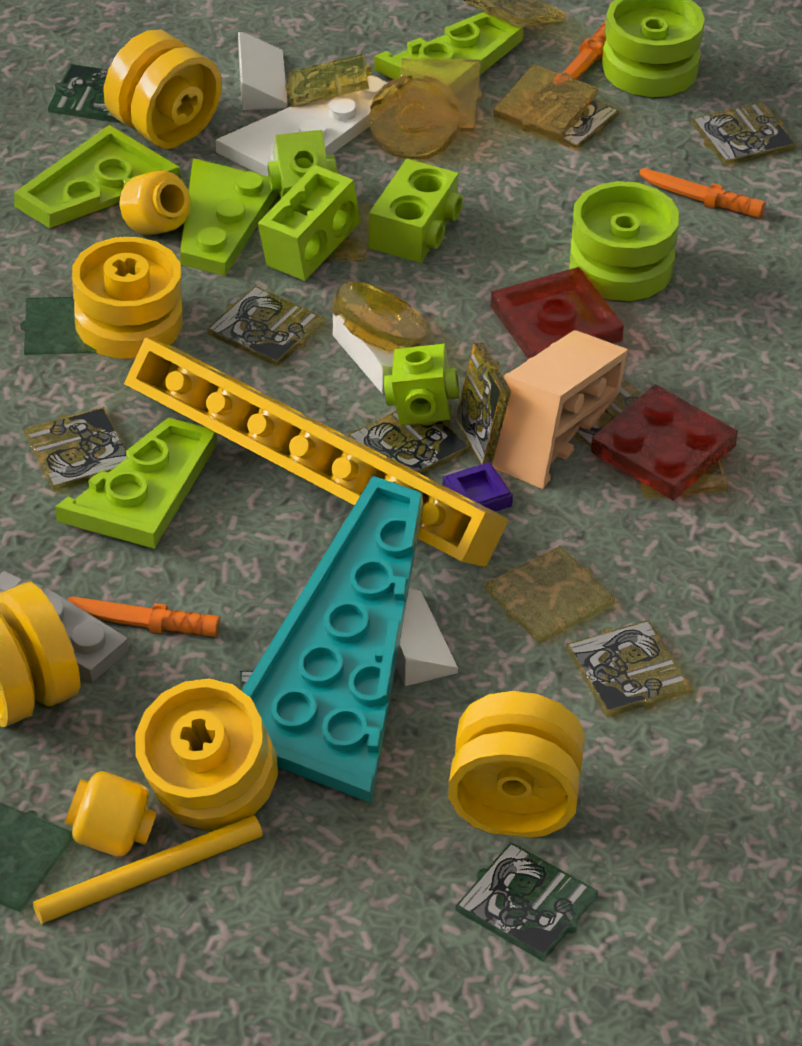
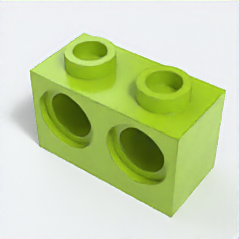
[368,158,463,263]
[258,164,360,281]

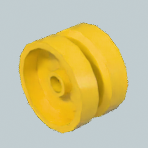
[103,29,222,149]
[72,237,183,359]
[0,581,81,727]
[135,678,278,830]
[448,691,585,838]

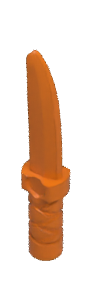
[553,21,607,88]
[639,168,766,219]
[67,596,221,638]

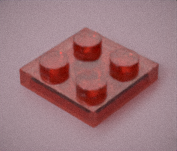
[490,267,624,359]
[591,384,738,501]

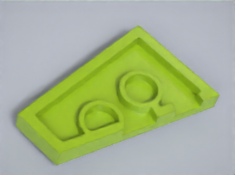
[374,11,524,103]
[14,125,180,229]
[180,158,279,276]
[55,417,217,549]

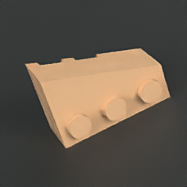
[489,330,628,489]

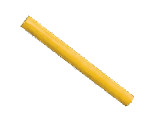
[33,815,263,924]

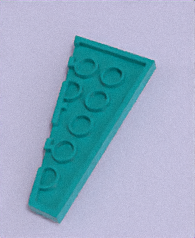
[242,476,423,804]

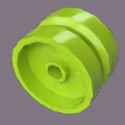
[602,0,705,97]
[569,181,679,301]

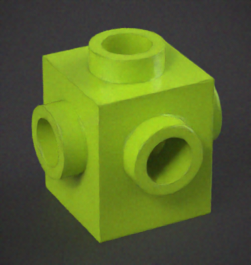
[267,130,337,199]
[384,343,460,425]

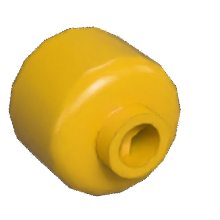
[119,170,191,236]
[65,771,157,857]

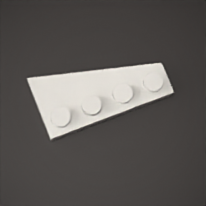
[216,73,402,176]

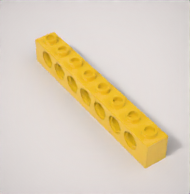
[124,337,509,567]

